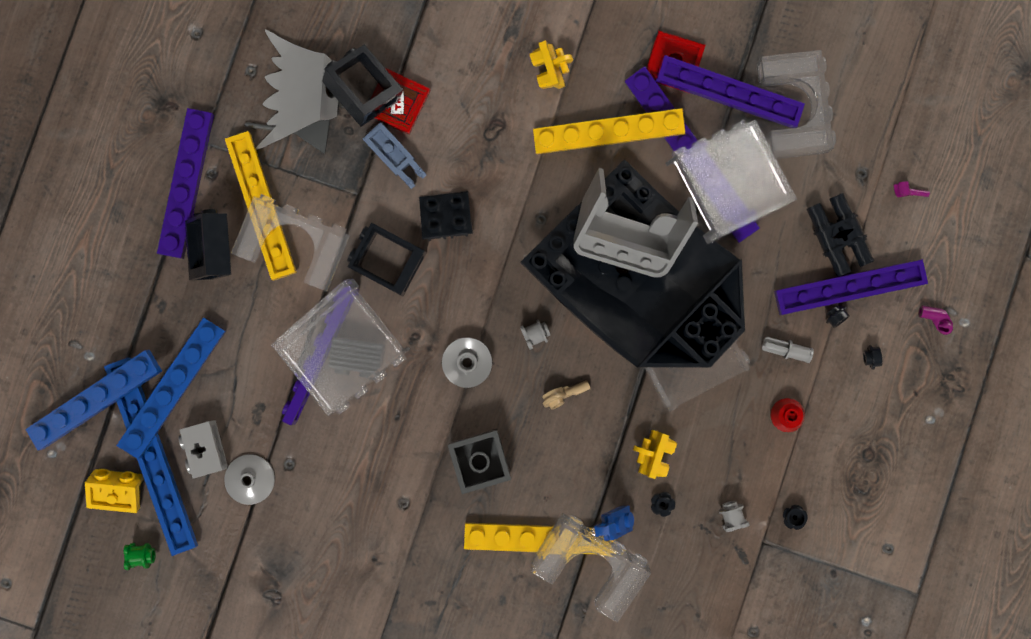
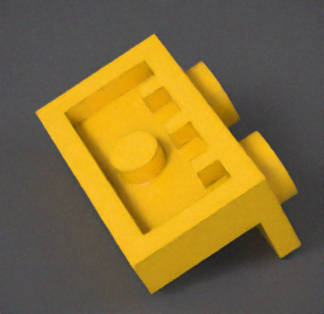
[85,469,144,513]

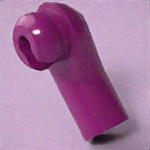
[918,305,953,335]

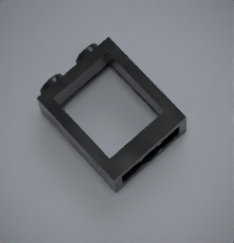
[322,44,403,127]
[185,209,231,280]
[347,222,427,296]

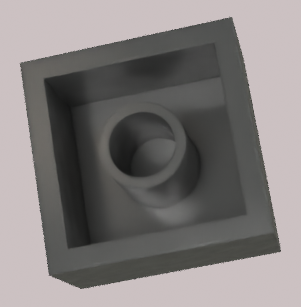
[448,429,511,494]

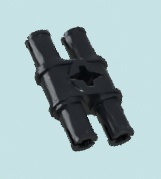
[806,193,874,277]

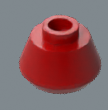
[770,398,805,432]

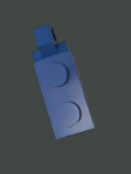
[594,505,634,541]

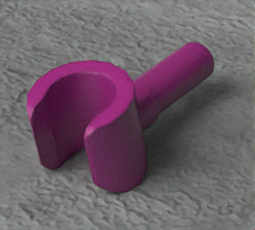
[894,181,930,198]

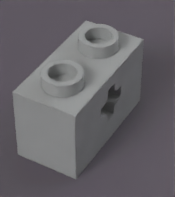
[179,420,228,479]

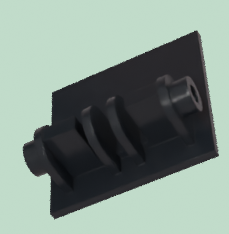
[419,191,473,241]

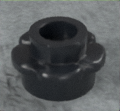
[826,306,850,328]
[863,345,883,370]
[651,492,676,517]
[783,505,808,530]

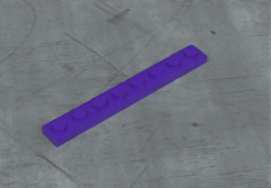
[624,66,760,243]

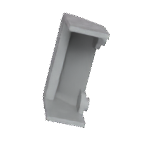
[573,168,698,277]

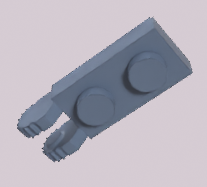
[363,122,427,189]

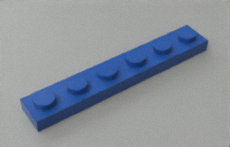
[116,317,226,459]
[25,350,162,451]

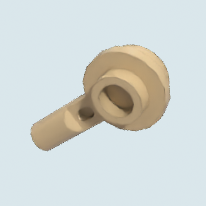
[542,380,590,410]

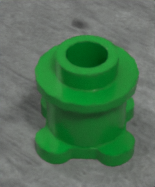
[123,543,156,570]

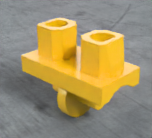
[529,40,573,89]
[633,430,677,479]

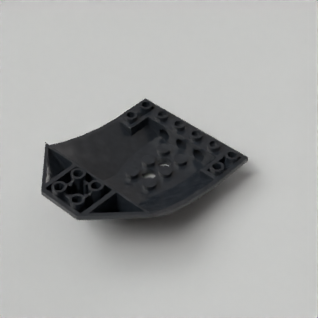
[520,159,745,368]

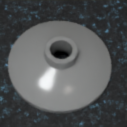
[442,338,492,388]
[224,454,275,505]

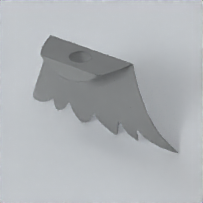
[256,29,340,150]

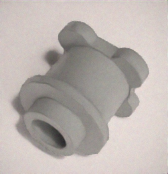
[520,319,551,350]
[719,501,750,532]

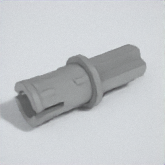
[762,337,814,364]

